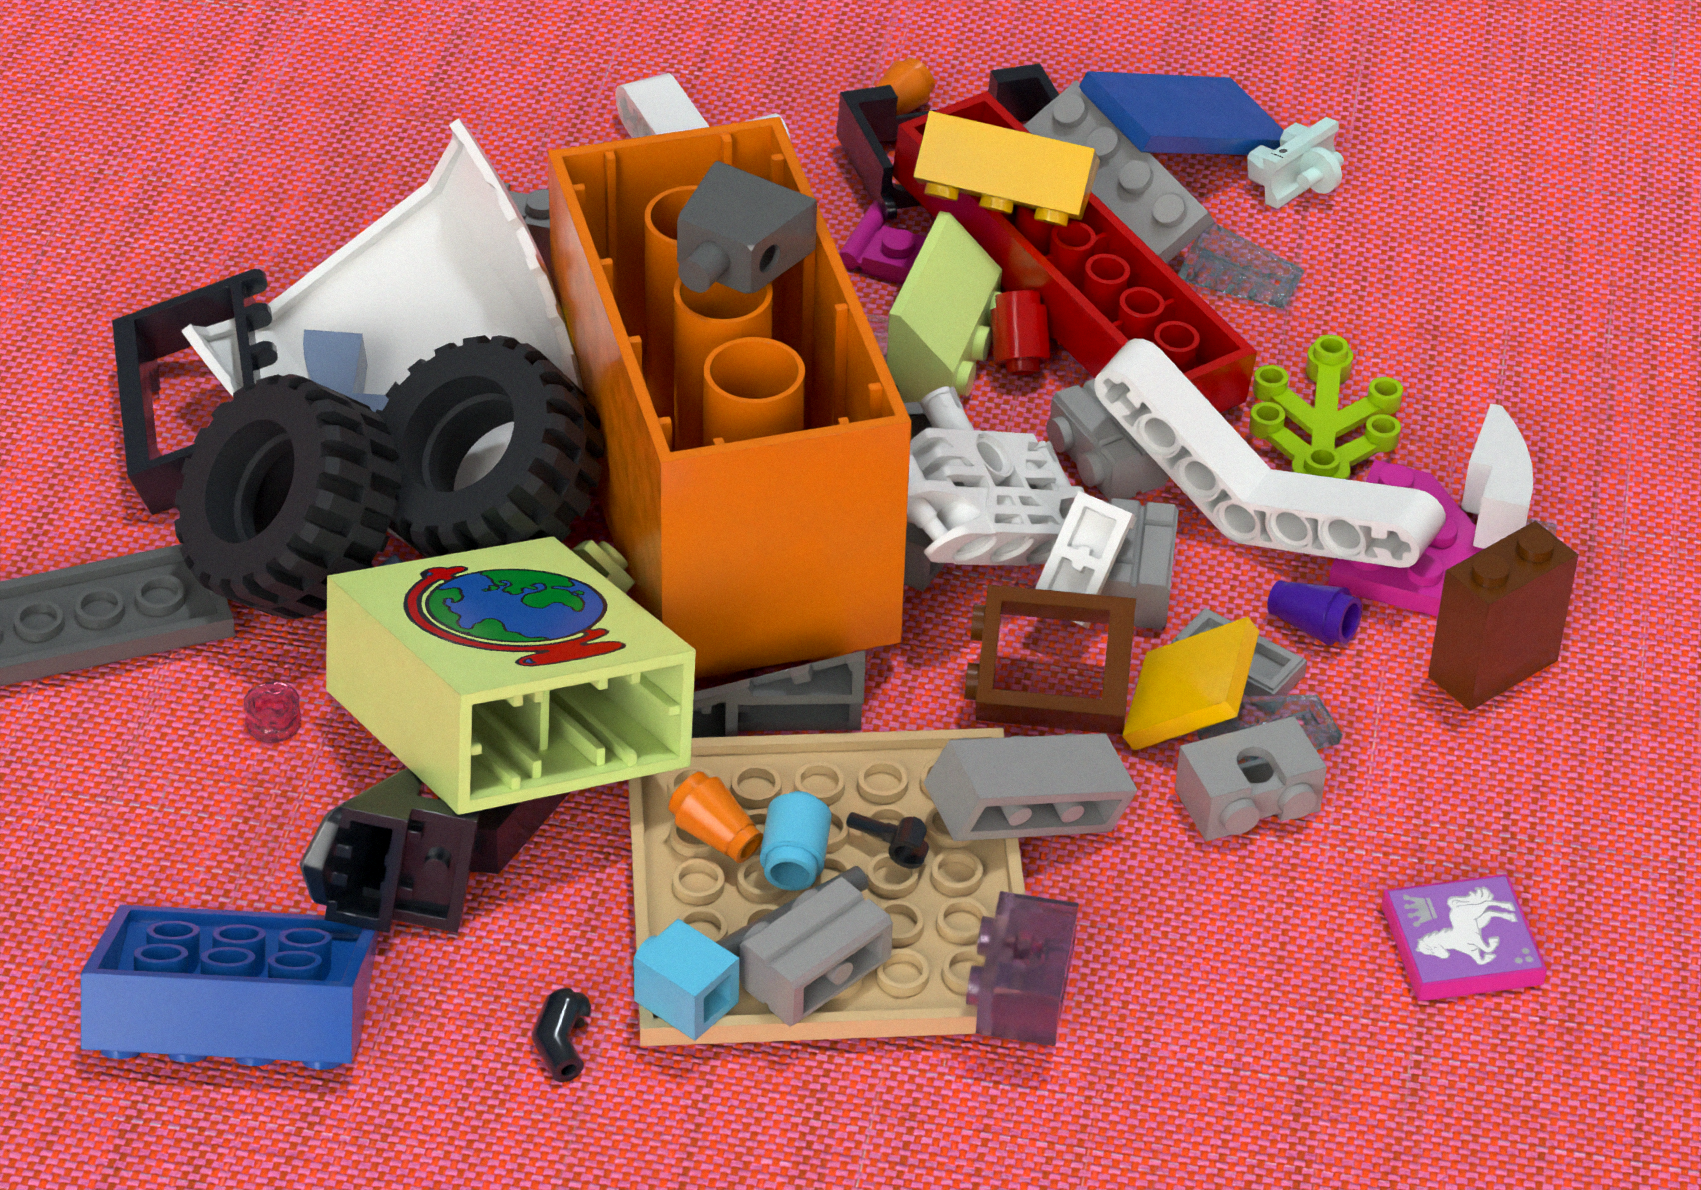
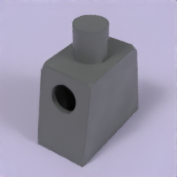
[677,161,817,294]

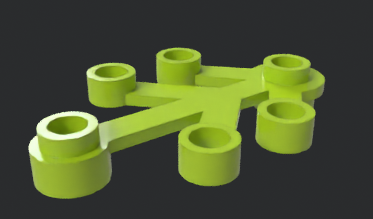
[1249,334,1403,480]

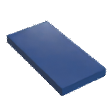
[1079,71,1284,155]

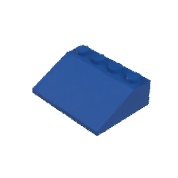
[81,905,380,1070]

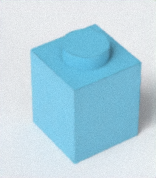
[633,918,739,1041]

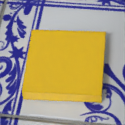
[1122,617,1260,750]

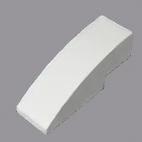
[1461,404,1533,549]

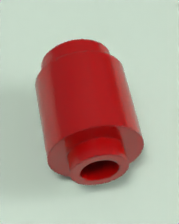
[990,290,1051,376]

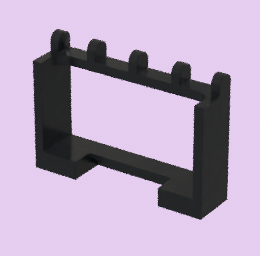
[836,63,1059,221]
[112,269,278,515]

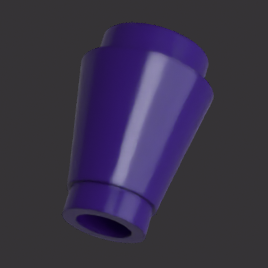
[1267,580,1362,645]

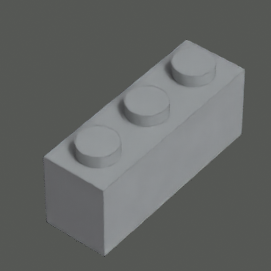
[923,733,1138,841]

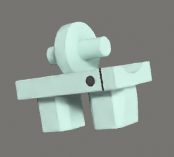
[1247,117,1344,209]

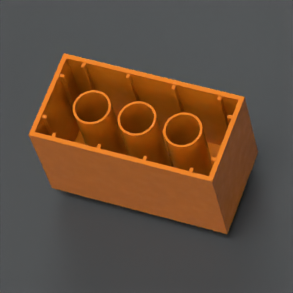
[547,117,911,682]

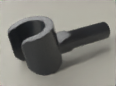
[846,812,930,869]

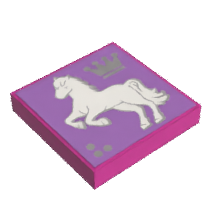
[1381,874,1547,1002]

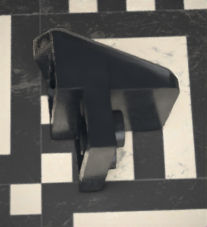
[300,768,481,933]

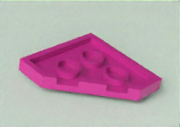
[1328,459,1484,617]

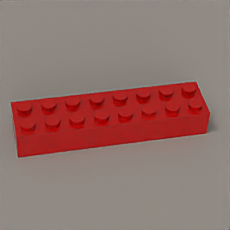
[893,91,1257,413]

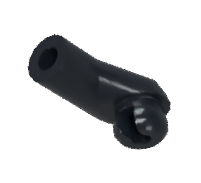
[532,987,591,1082]

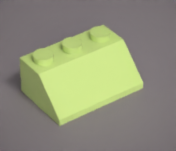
[887,211,1002,403]

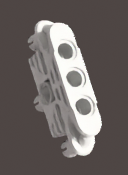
[907,386,1084,566]

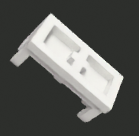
[1035,491,1137,629]

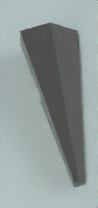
[692,650,865,738]

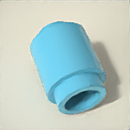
[760,791,832,891]

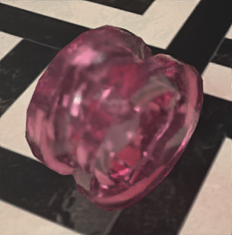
[244,682,302,743]

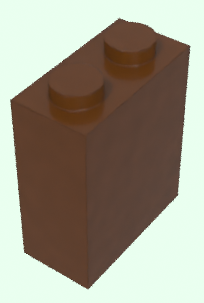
[1428,521,1579,711]

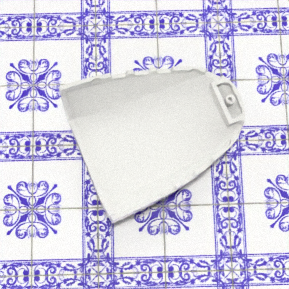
[182,118,584,548]

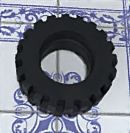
[375,335,604,558]
[174,374,402,619]

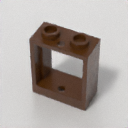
[964,584,1136,735]

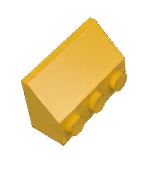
[913,111,1100,227]

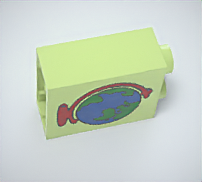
[326,536,696,815]

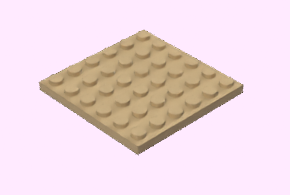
[628,728,1042,1046]

